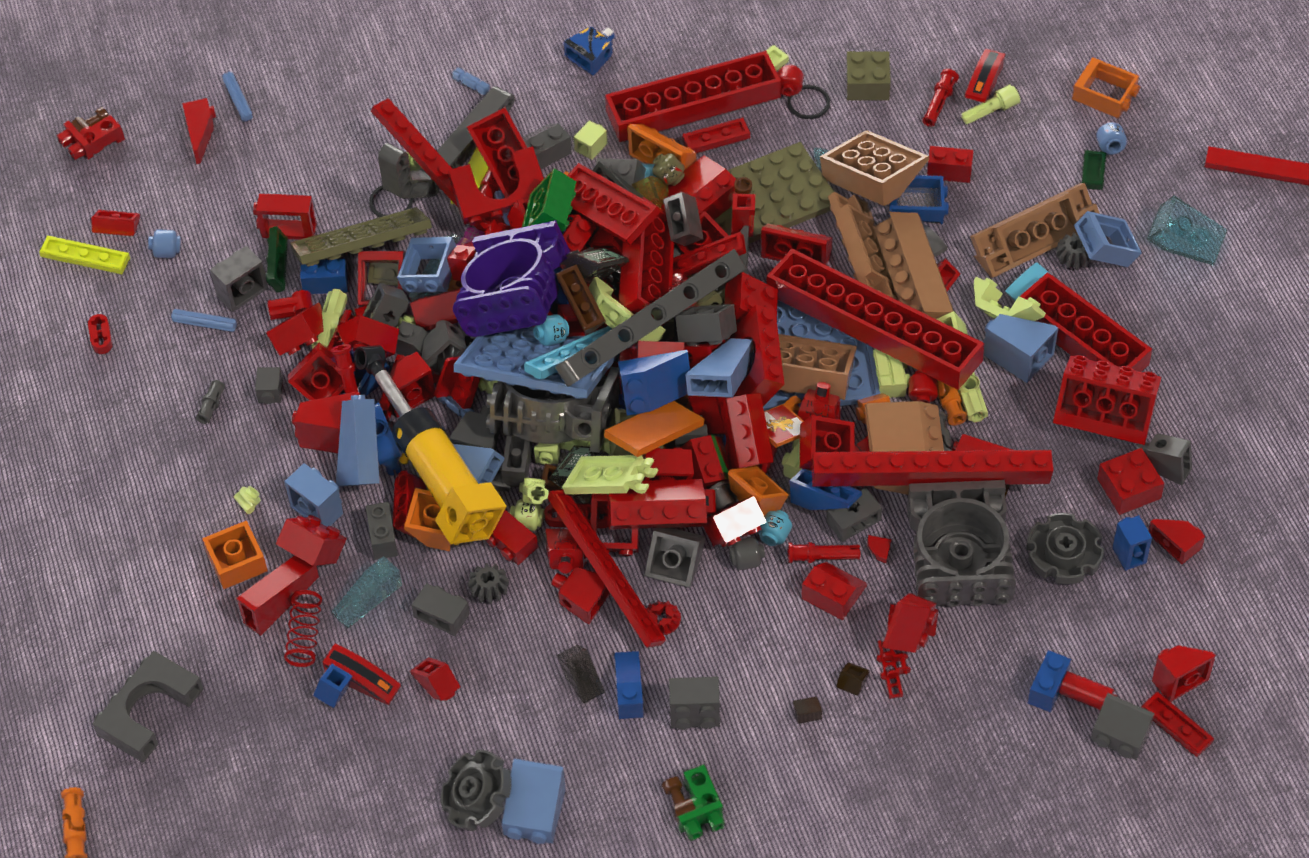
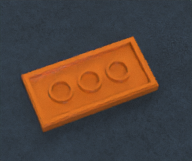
[604,401,704,457]

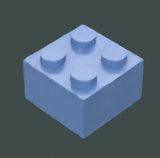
[284,463,343,526]

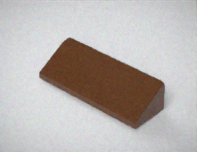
[556,265,606,336]

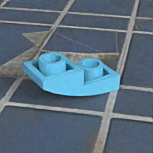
[1005,262,1053,301]

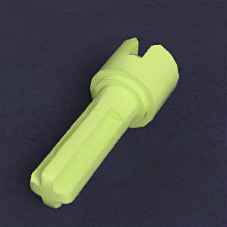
[961,84,1020,124]

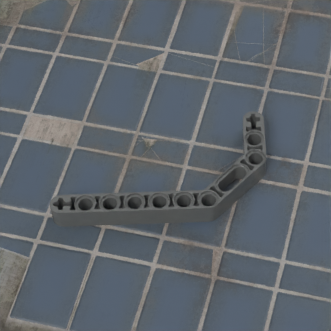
[378,86,515,199]

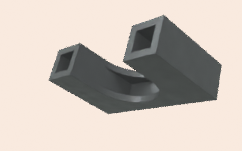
[93,650,203,763]

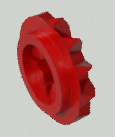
[646,599,681,635]

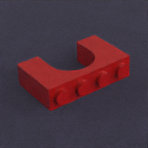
[448,146,544,226]
[728,305,785,407]

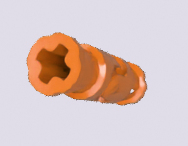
[938,380,967,426]
[61,787,88,858]

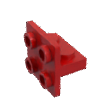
[434,356,481,409]

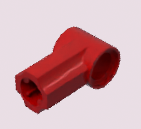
[268,290,313,320]

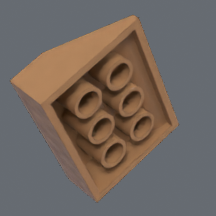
[820,130,929,206]
[778,334,857,400]
[864,401,944,495]

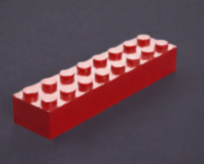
[605,51,781,142]

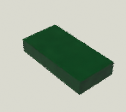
[1081,150,1106,190]

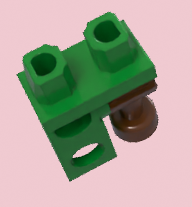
[661,764,724,841]

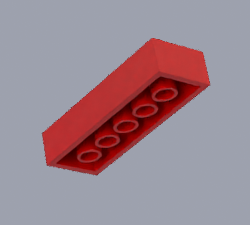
[619,197,674,326]
[1020,272,1152,372]

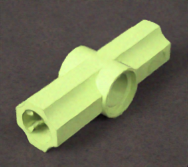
[311,289,348,349]
[958,372,988,423]
[519,478,548,504]

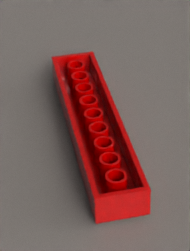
[767,249,984,390]

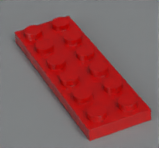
[567,163,660,245]

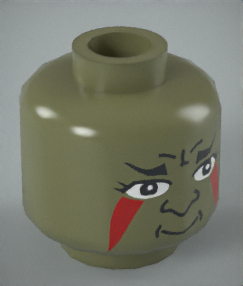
[652,153,685,186]

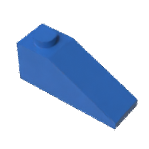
[790,469,862,510]
[615,651,644,719]

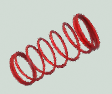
[284,590,322,667]

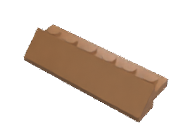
[970,183,1100,278]
[828,191,899,301]
[873,212,954,319]

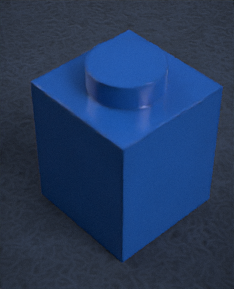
[313,664,352,708]

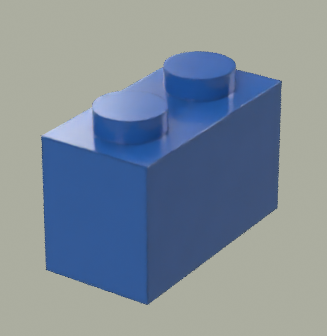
[300,259,348,294]
[1112,515,1152,571]
[1028,650,1071,713]

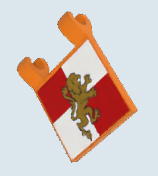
[764,396,803,448]

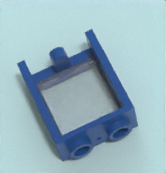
[889,175,949,224]

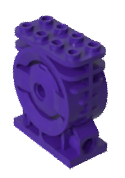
[453,221,572,337]

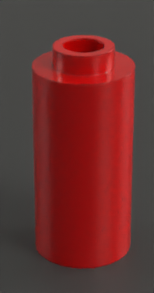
[1059,671,1117,710]

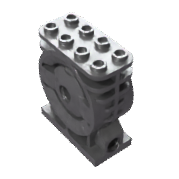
[486,367,620,453]
[907,480,1016,607]

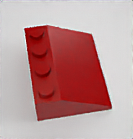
[648,155,737,220]

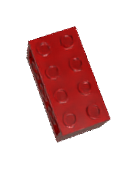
[1053,355,1162,445]

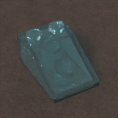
[1146,195,1227,265]

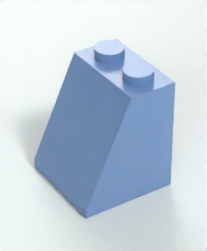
[983,314,1058,383]
[502,759,566,844]

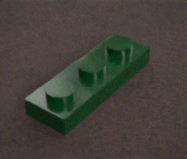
[265,226,288,293]

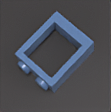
[1074,211,1142,267]
[397,237,456,293]

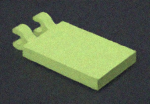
[562,455,658,494]

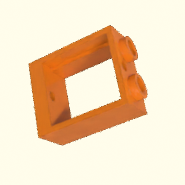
[1072,57,1140,118]

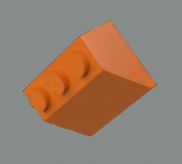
[628,124,697,170]

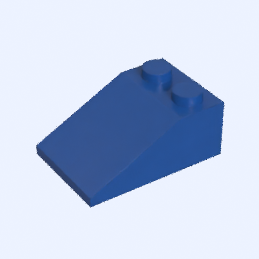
[618,350,690,416]

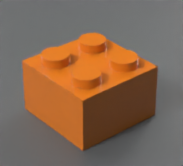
[202,520,268,590]

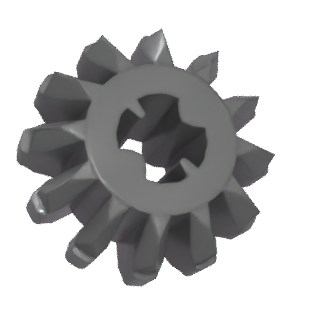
[1056,232,1092,271]
[468,562,509,604]

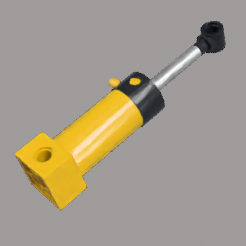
[354,345,507,545]

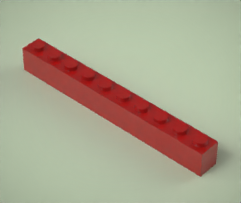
[811,450,1053,487]

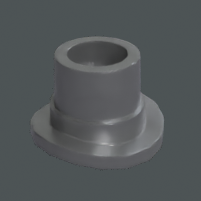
[710,481,735,512]

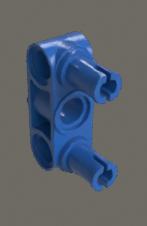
[375,402,402,476]

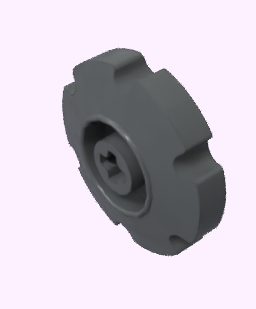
[1026,513,1104,584]
[441,750,512,831]

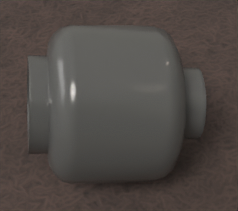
[729,537,765,570]

